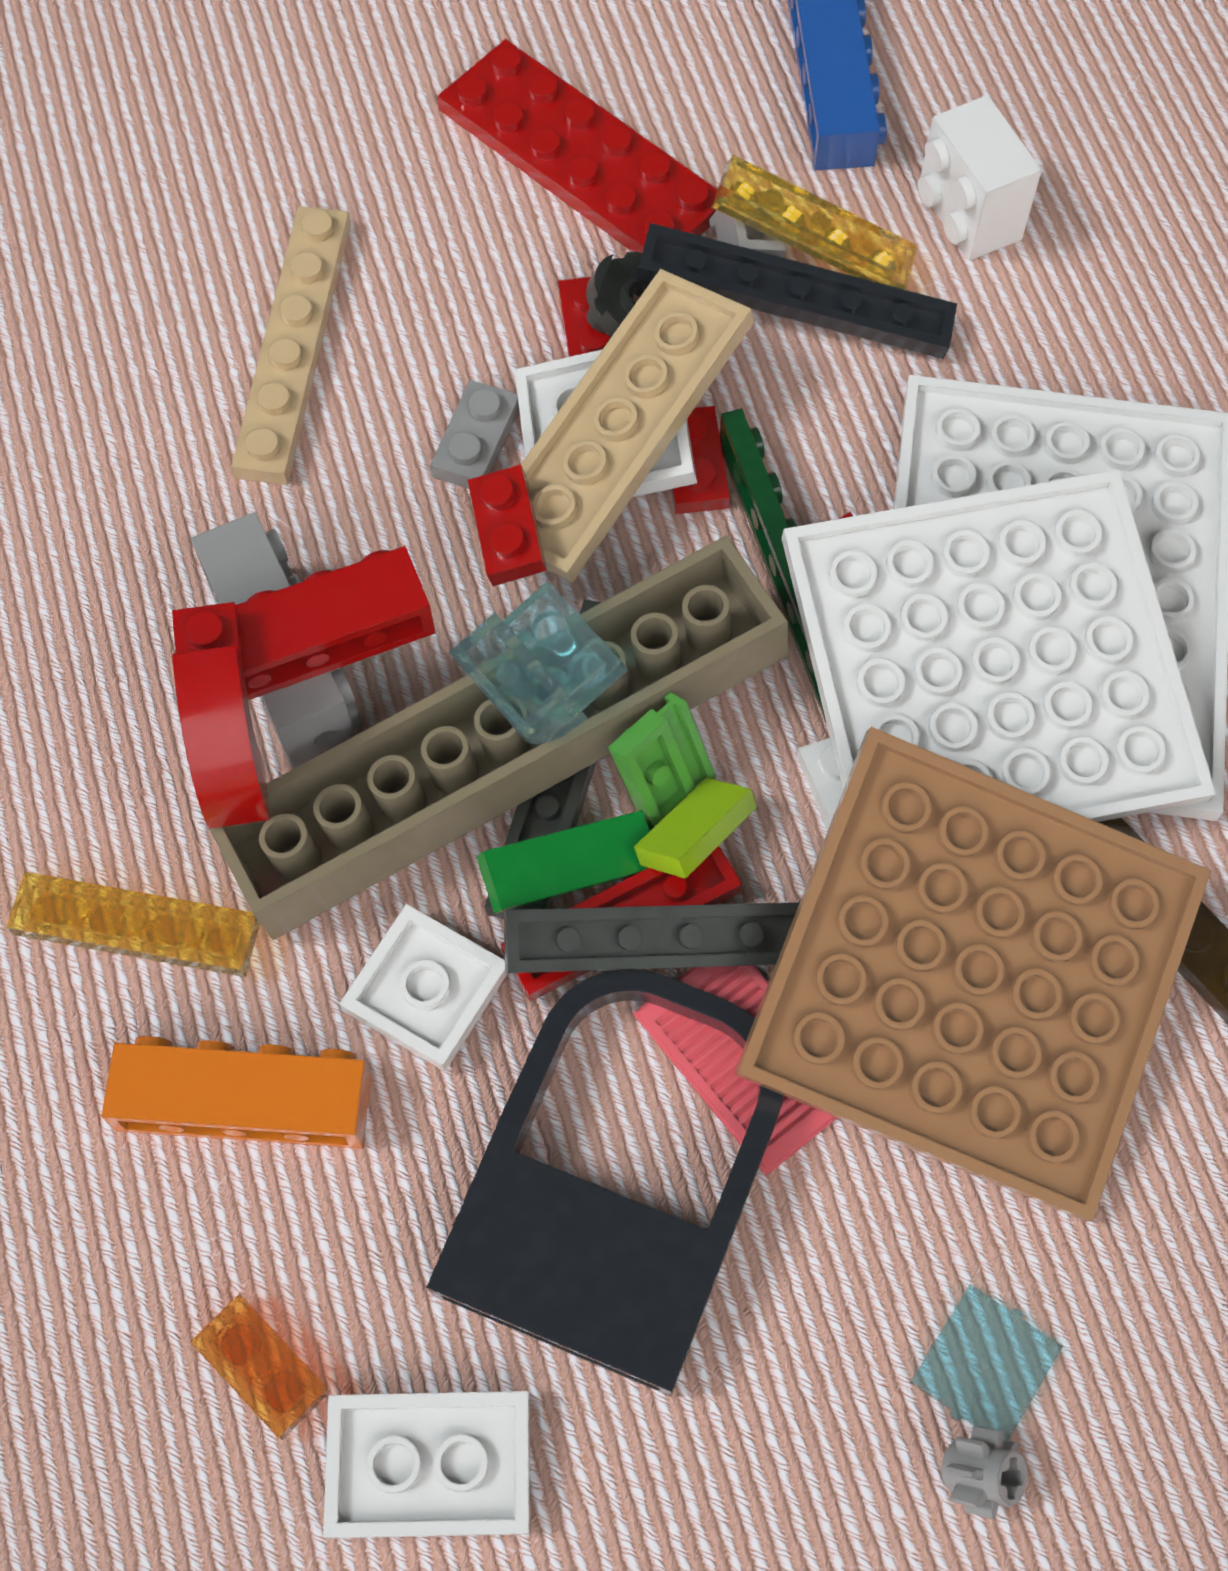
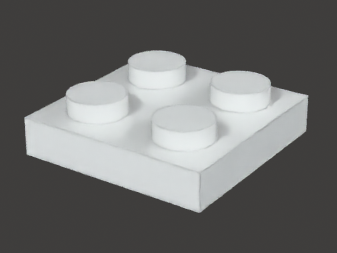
[339,904,508,1071]

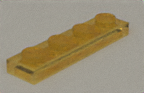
[712,155,918,290]
[6,871,260,977]

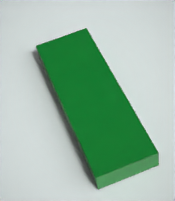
[476,810,650,914]

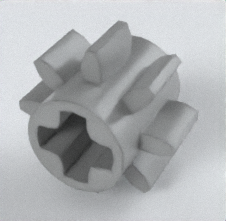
[942,1426,1028,1519]

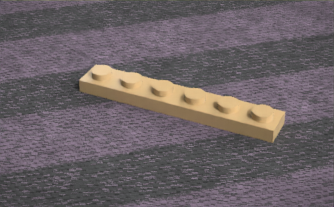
[231,206,351,485]

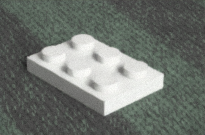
[323,1391,530,1539]

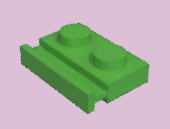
[608,691,716,829]

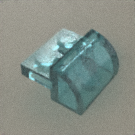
[449,581,628,744]

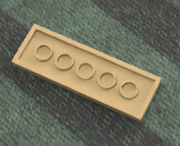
[521,269,755,583]

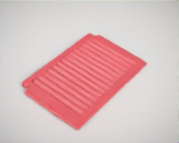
[633,965,838,1176]

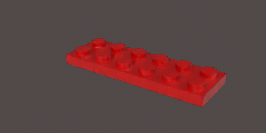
[437,39,726,253]

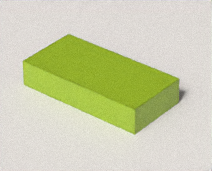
[634,777,757,879]

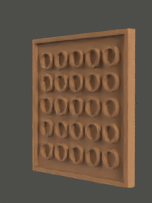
[734,727,1211,1222]

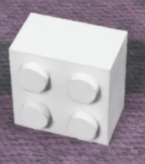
[918,95,1042,261]

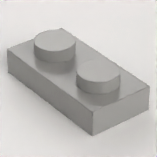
[430,380,519,489]

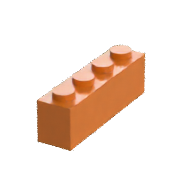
[101,1036,372,1149]

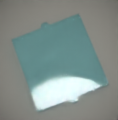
[910,1284,1063,1441]

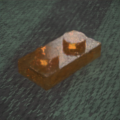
[190,1294,331,1440]

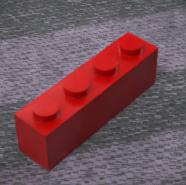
[236,546,436,701]

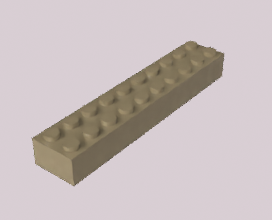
[204,535,789,940]

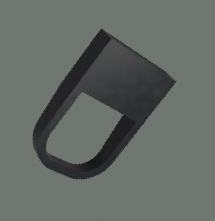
[426,969,783,1397]

